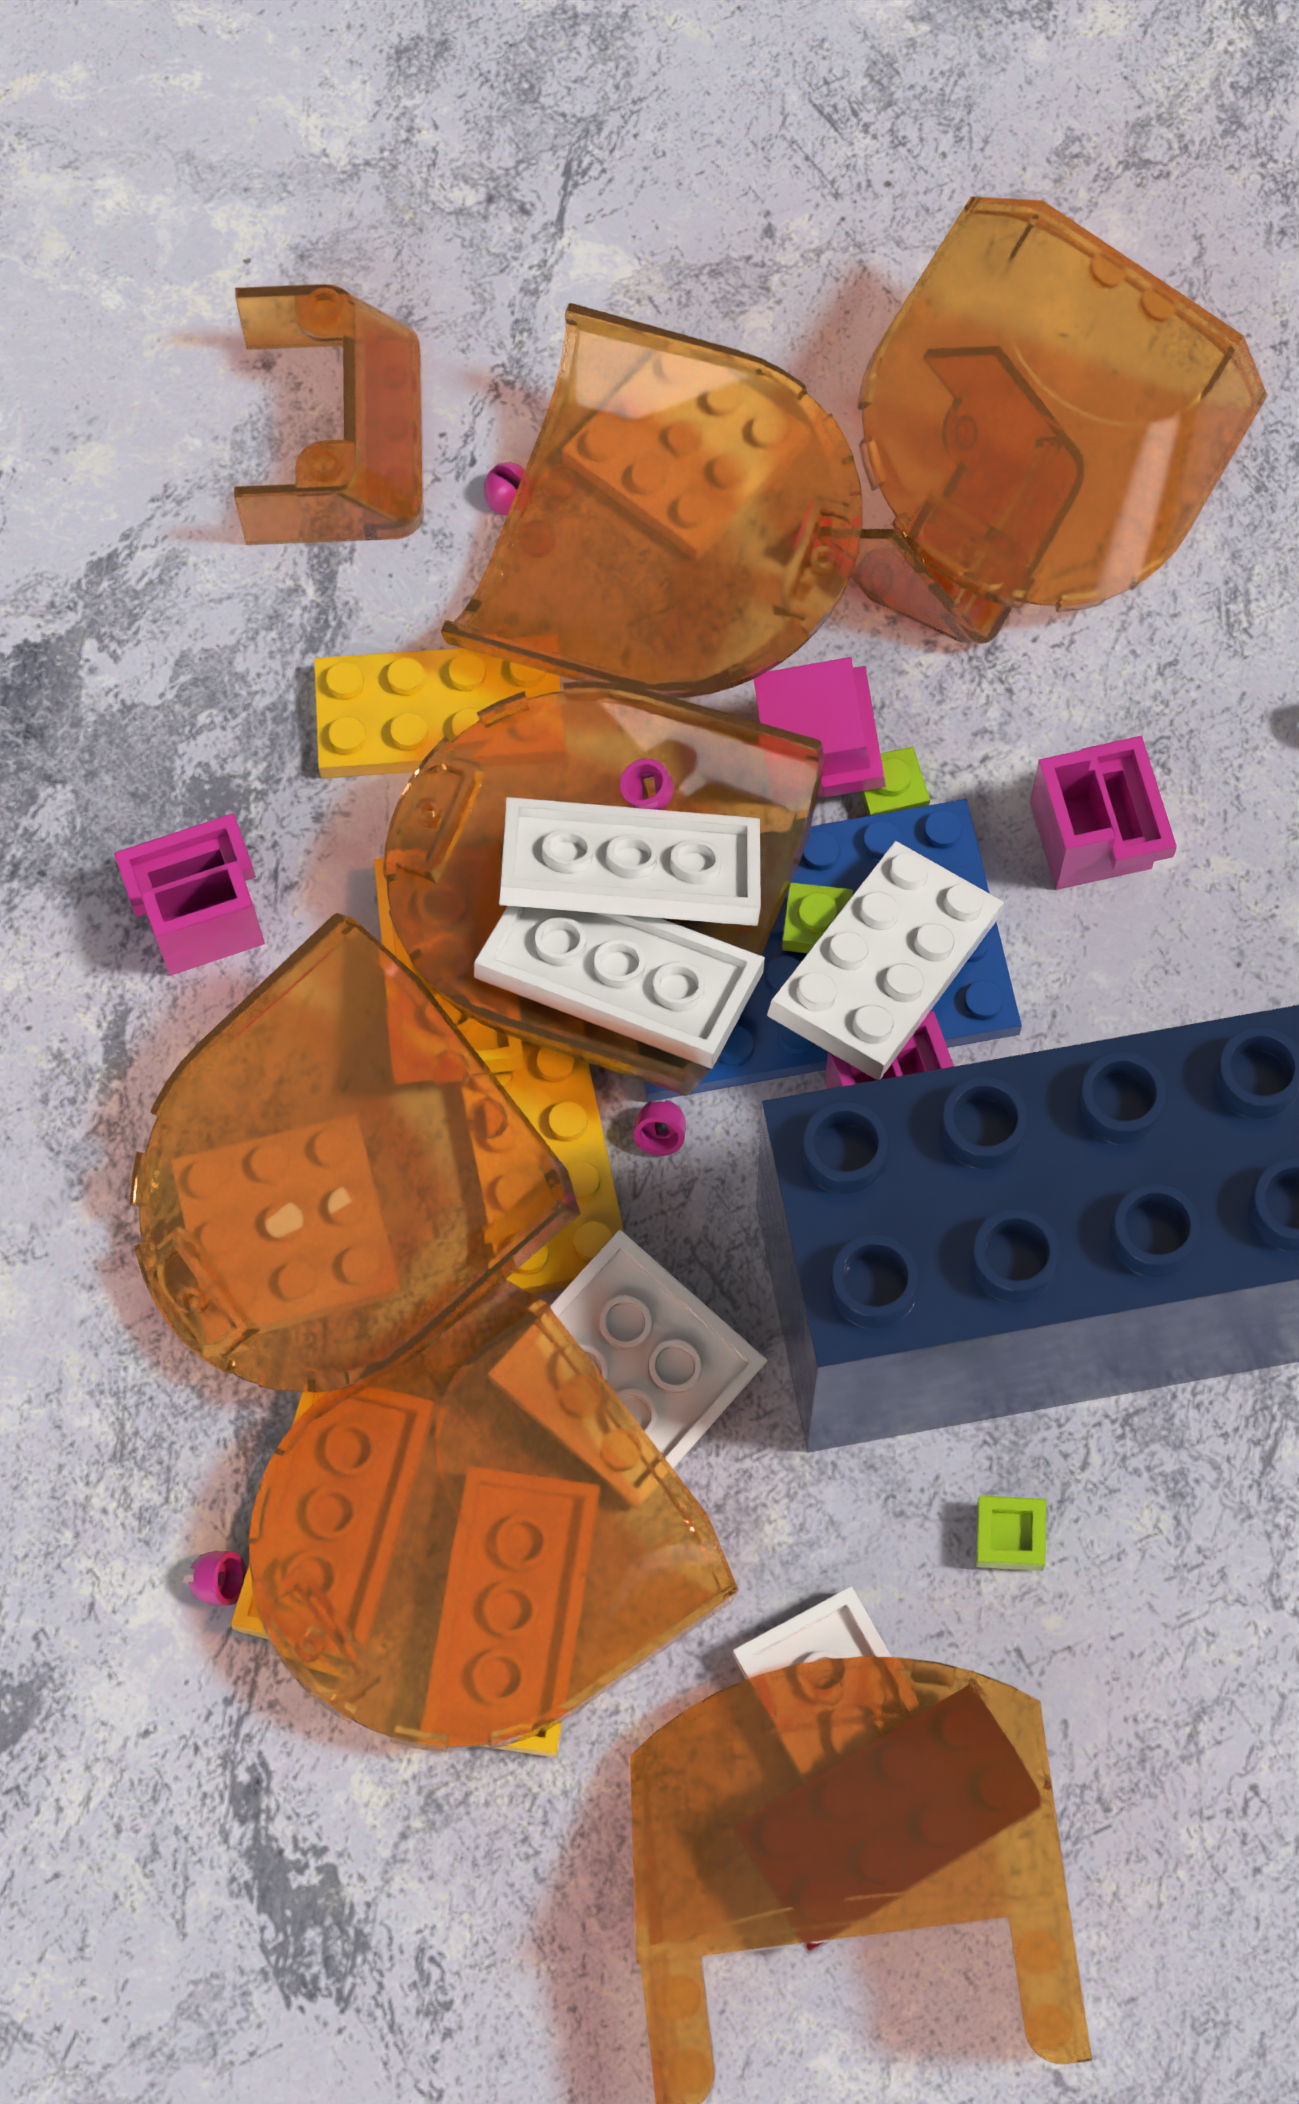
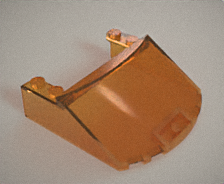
[630,1656,1094,2104]

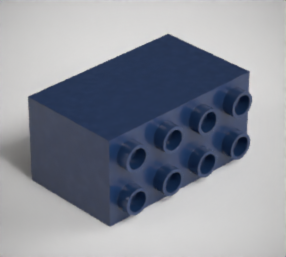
[756,1005,1299,1453]

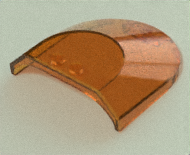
[857,196,1268,612]
[440,303,863,699]
[383,681,825,1096]
[130,913,580,1393]
[248,1276,739,1752]

